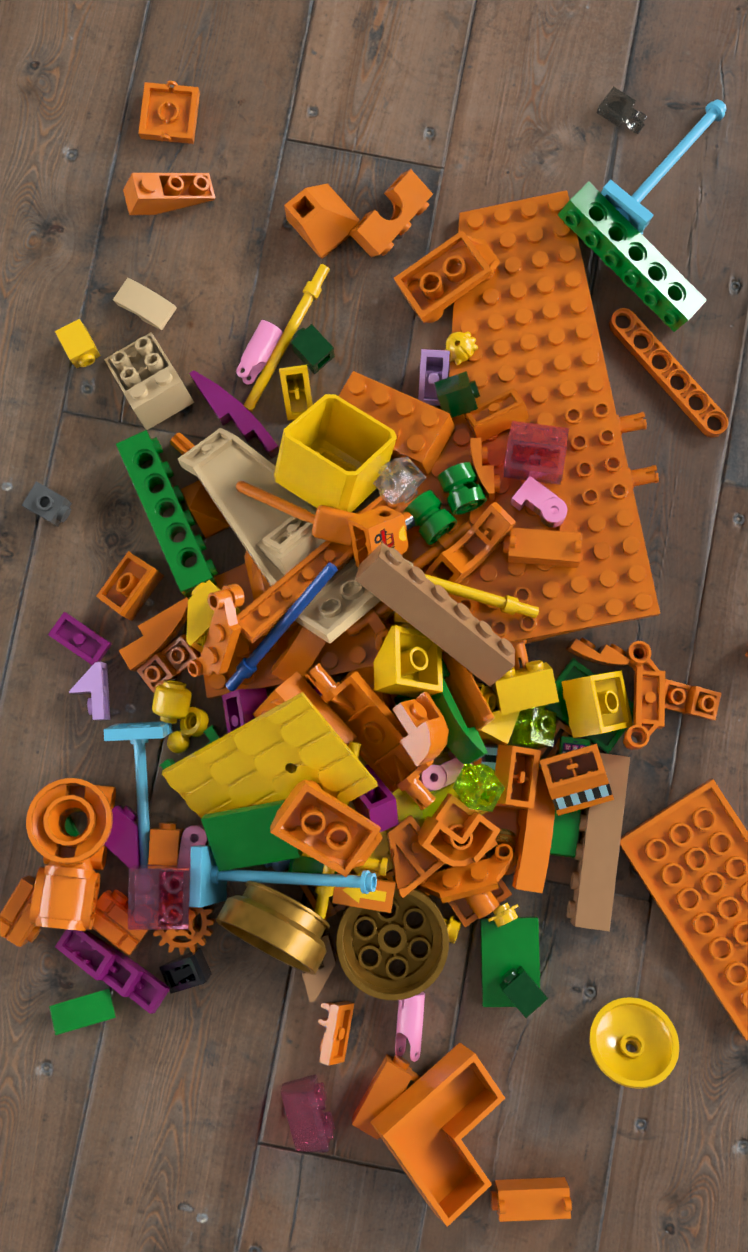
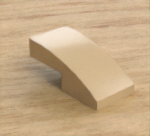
[113,278,177,330]

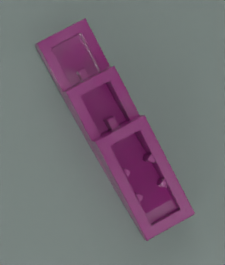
[189,370,279,459]
[55,929,170,1014]

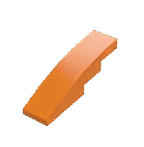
[512,770,555,893]

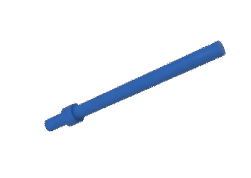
[225,562,338,692]

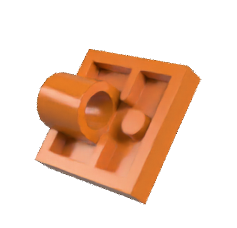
[444,855,512,927]

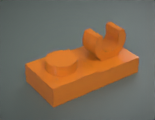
[318,1001,355,1066]

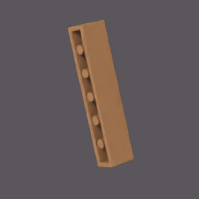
[355,542,515,686]
[567,753,630,932]

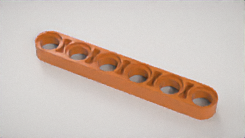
[609,308,729,438]

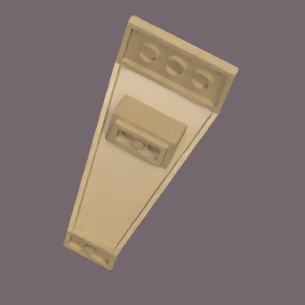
[178,428,414,644]

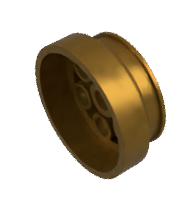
[216,881,330,975]
[336,884,449,1000]

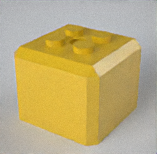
[274,394,397,512]

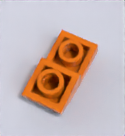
[470,438,500,501]
[272,625,326,681]
[136,634,200,693]
[566,638,630,666]
[665,679,721,720]

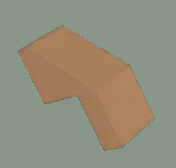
[302,931,337,1002]

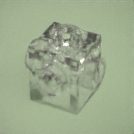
[373,457,427,504]

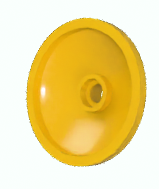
[589,997,679,1089]

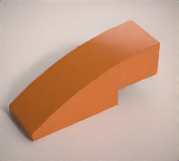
[119,597,189,672]

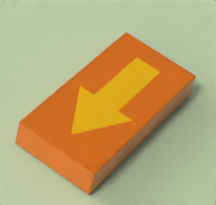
[332,872,396,913]

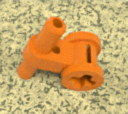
[346,602,395,652]

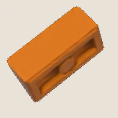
[464,388,529,442]

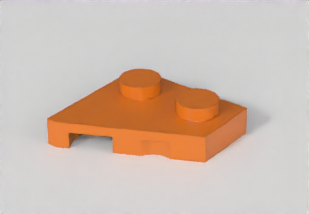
[386,815,445,898]

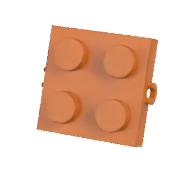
[138,81,200,144]

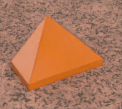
[181,480,231,539]

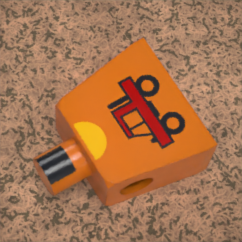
[348,506,415,567]

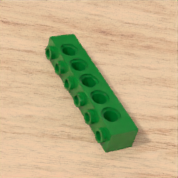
[558,181,706,332]
[116,430,218,598]

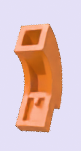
[425,502,516,584]

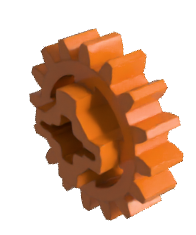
[151,889,215,955]

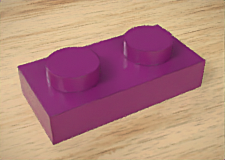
[48,612,112,665]

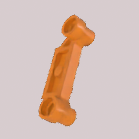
[187,583,245,677]
[623,641,665,750]
[416,844,517,903]

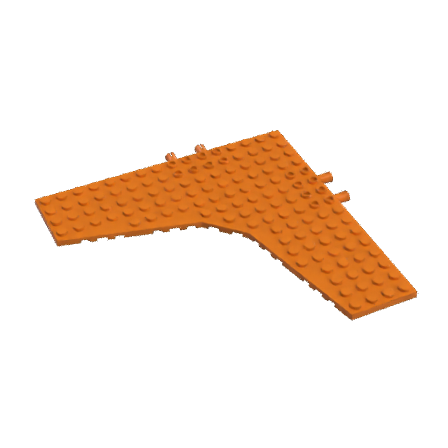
[191,190,660,699]

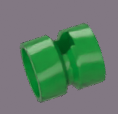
[438,462,487,515]
[403,490,457,545]

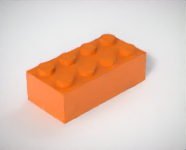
[339,371,455,475]

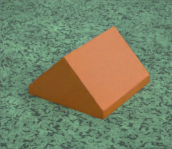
[96,551,164,621]

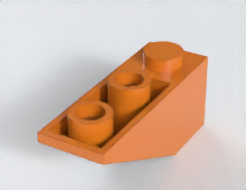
[123,173,215,215]

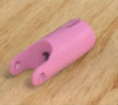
[236,320,283,385]
[395,992,425,1062]

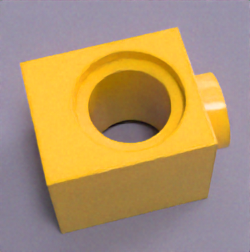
[55,319,101,368]

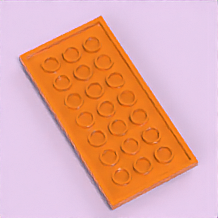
[620,779,748,1040]

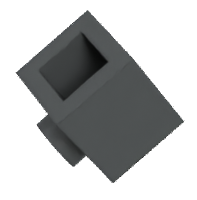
[22,481,72,527]

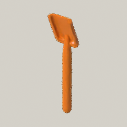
[236,481,358,546]

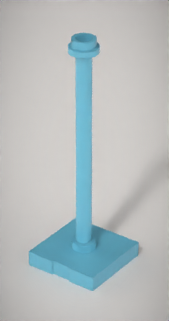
[601,99,726,234]
[104,721,173,904]
[189,844,377,908]

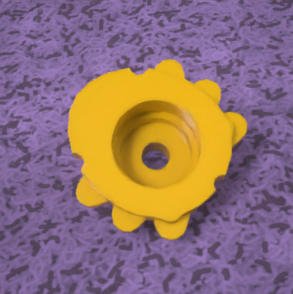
[445,331,478,365]

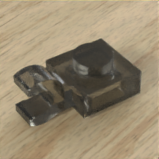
[597,86,647,134]

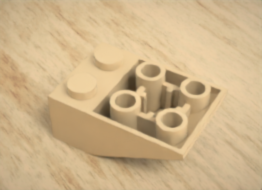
[104,332,194,430]

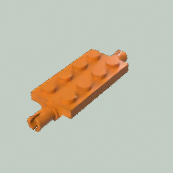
[305,663,436,811]

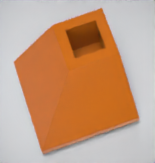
[284,183,360,259]

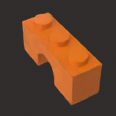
[349,169,433,257]

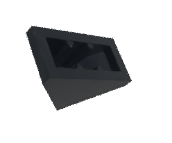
[159,948,212,994]

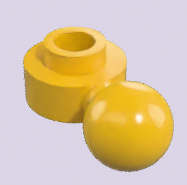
[167,707,209,753]

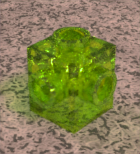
[513,705,557,748]
[453,764,505,812]

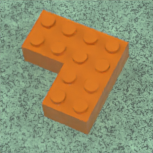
[370,1043,506,1227]

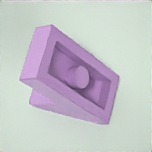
[418,349,450,406]
[69,662,110,720]

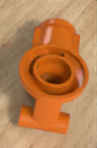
[26,778,116,931]

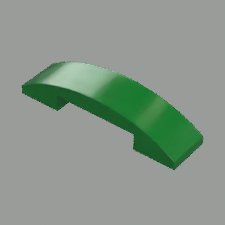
[431,658,488,766]

